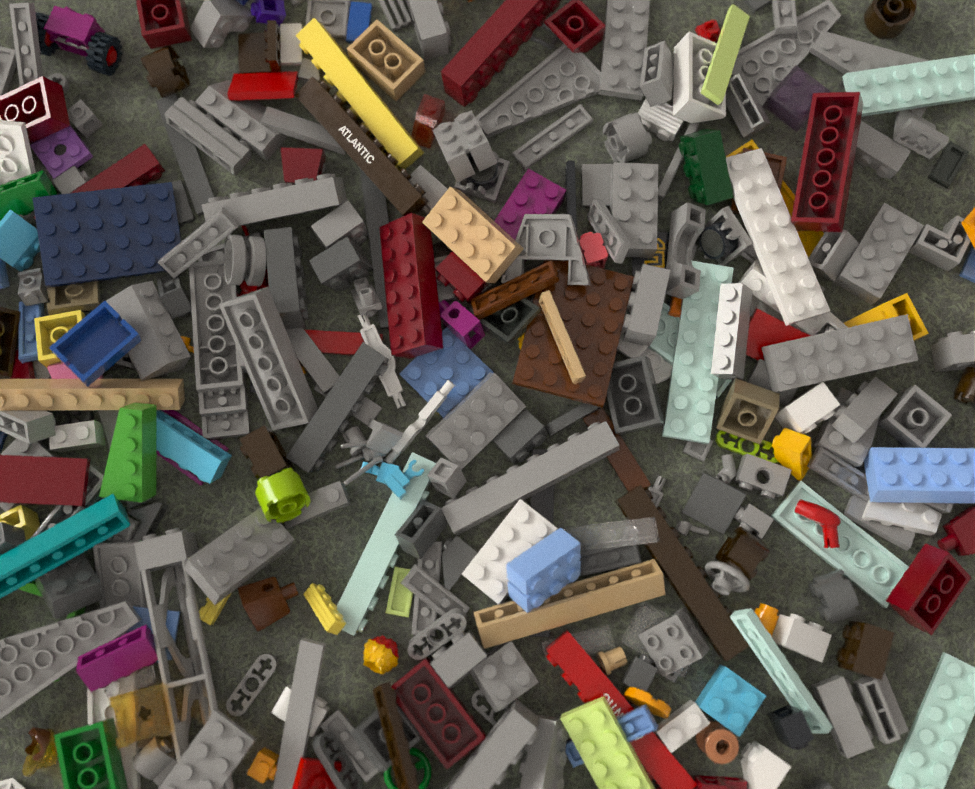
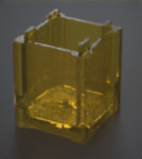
[109,683,172,749]

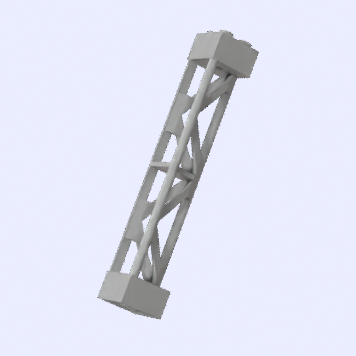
[134,528,246,789]

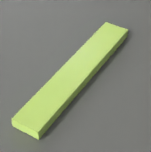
[701,4,750,105]

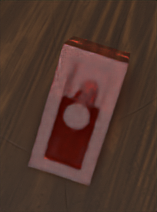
[411,94,446,149]

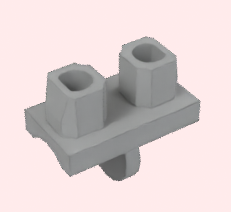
[351,277,382,317]

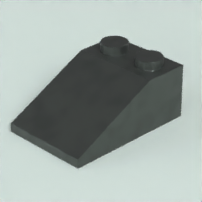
[469,281,541,344]

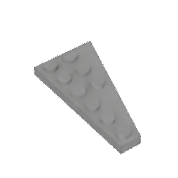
[730,0,841,106]

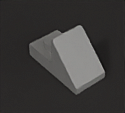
[366,418,403,454]

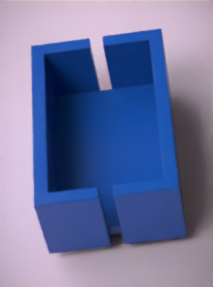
[49,301,142,387]

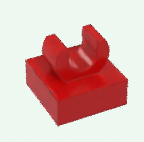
[695,19,721,43]

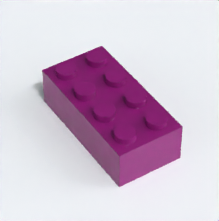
[494,169,566,264]

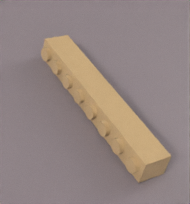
[0,379,185,411]
[474,559,665,649]

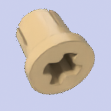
[597,646,627,676]

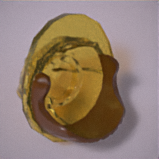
[22,728,58,777]

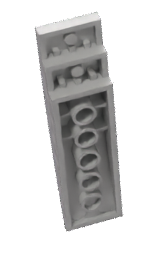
[189,260,251,440]

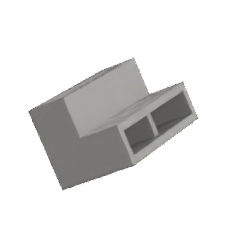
[726,73,771,138]
[853,672,909,744]

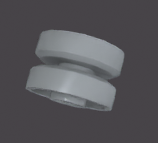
[224,234,266,286]

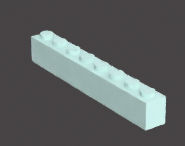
[337,452,436,636]

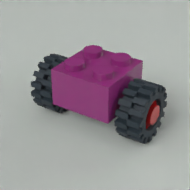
[35,6,123,76]

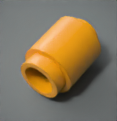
[754,603,779,636]

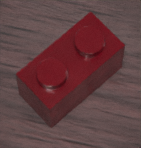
[435,251,488,304]

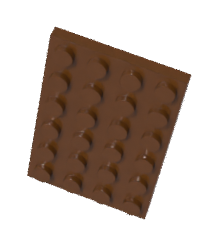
[512,260,634,407]

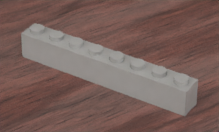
[441,421,620,536]

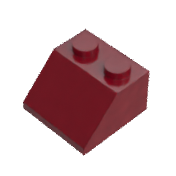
[545,0,606,53]

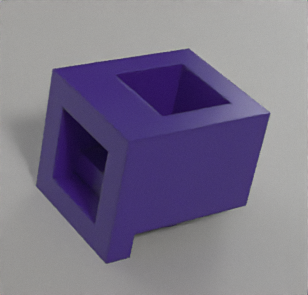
[251,0,286,27]

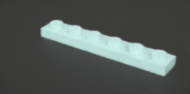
[730,608,833,734]

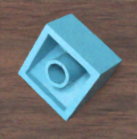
[0,210,40,272]

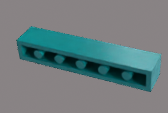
[0,494,131,598]

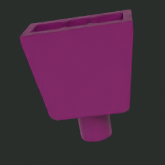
[439,300,485,350]

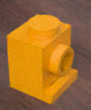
[247,747,279,784]

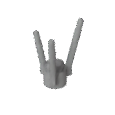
[335,440,386,485]

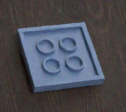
[399,327,494,418]

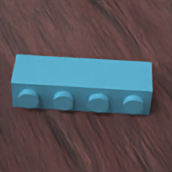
[156,410,232,484]

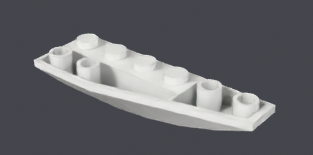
[738,259,848,336]

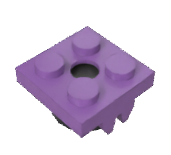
[30,125,94,179]

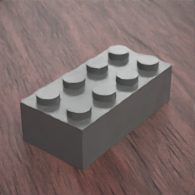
[264,227,309,329]

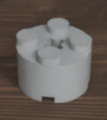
[603,113,652,163]

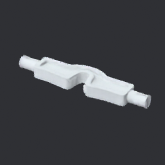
[357,313,406,409]
[384,380,455,464]

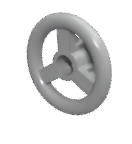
[705,561,750,595]

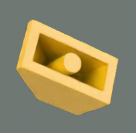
[772,427,812,481]

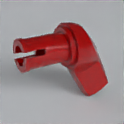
[794,499,841,548]

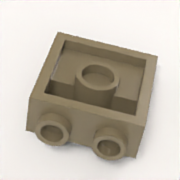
[47,281,100,315]

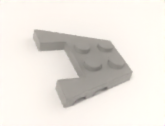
[501,214,590,286]

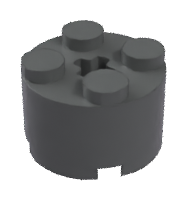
[808,569,860,624]

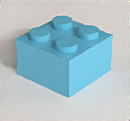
[695,664,766,737]

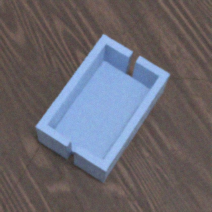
[506,527,581,613]

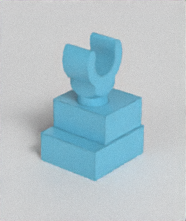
[384,460,424,500]
[361,461,401,485]

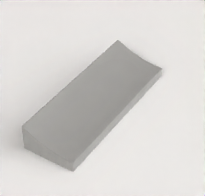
[219,287,318,430]

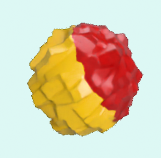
[363,635,399,675]

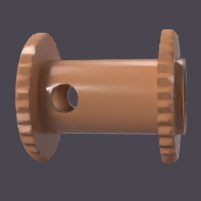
[695,721,739,764]

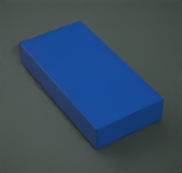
[346,1,372,44]

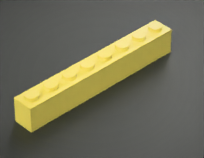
[296,18,424,169]

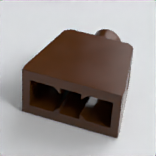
[237,577,299,632]

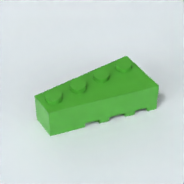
[99,402,156,503]

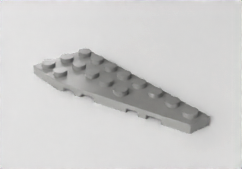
[0,600,141,719]

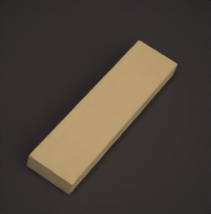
[539,290,586,384]

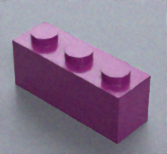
[76,624,158,692]

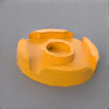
[623,687,671,719]

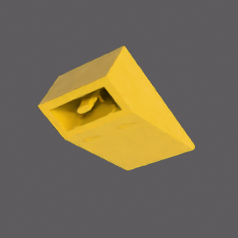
[844,293,929,341]

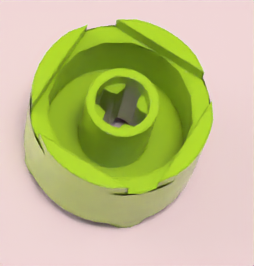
[255,468,311,523]

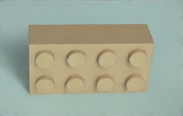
[422,186,524,283]

